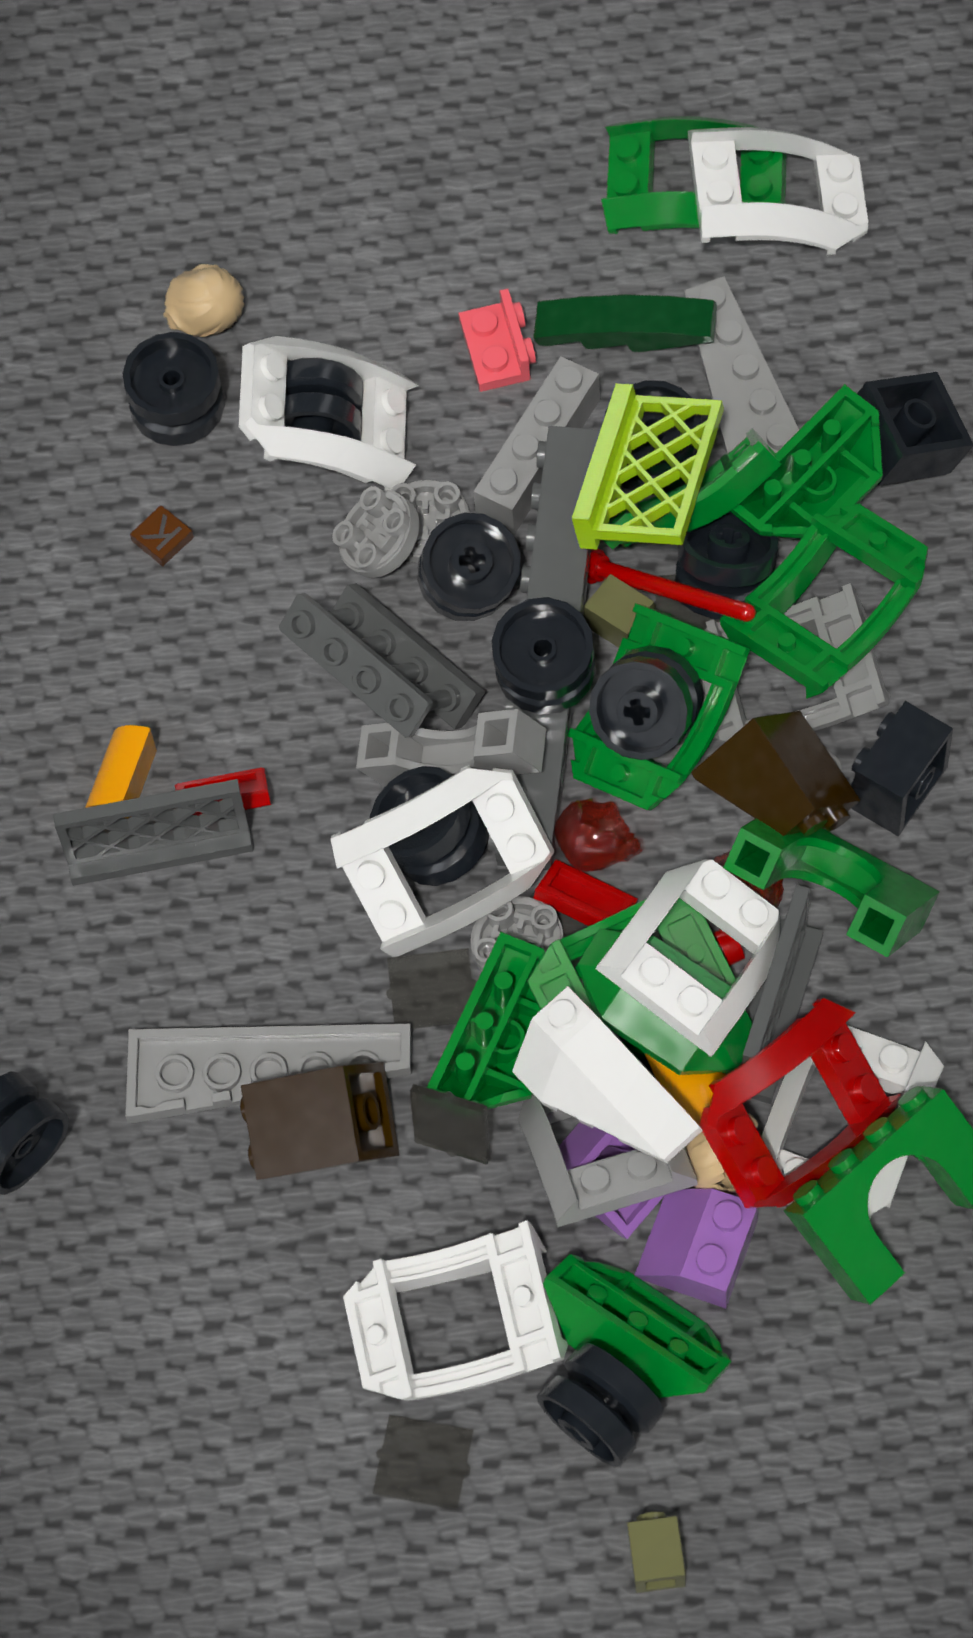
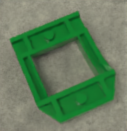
[601,116,787,234]
[603,428,782,550]
[720,503,928,699]
[568,603,750,811]
[527,898,749,1061]

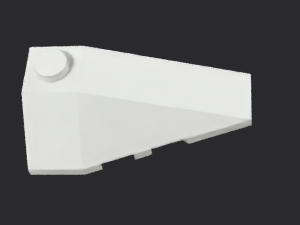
[512,986,703,1163]

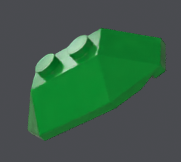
[730,384,883,538]
[575,929,753,1075]
[424,932,545,1115]
[543,1254,731,1398]

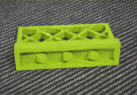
[572,383,724,550]

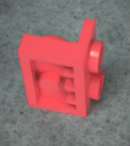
[459,289,536,392]

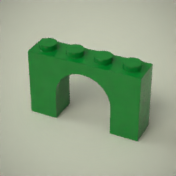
[723,818,940,958]
[783,1086,973,1305]

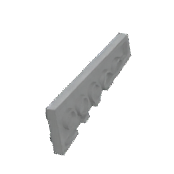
[684,276,799,454]
[125,1024,411,1123]

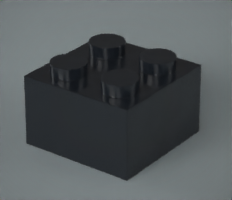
[857,372,973,486]
[851,701,953,837]

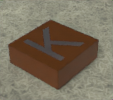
[130,505,194,566]

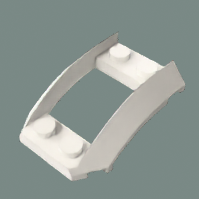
[688,127,868,255]
[239,336,419,490]
[331,765,554,958]
[595,859,780,1056]
[761,1025,944,1219]
[343,1221,568,1401]

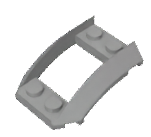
[699,583,890,741]
[518,1095,698,1227]

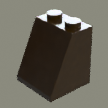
[691,711,861,836]
[240,1062,400,1180]

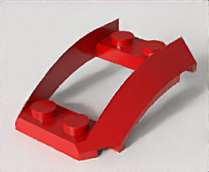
[699,998,901,1208]

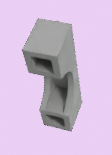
[473,356,600,535]
[356,709,546,787]

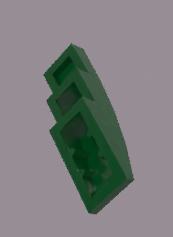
[533,295,717,352]

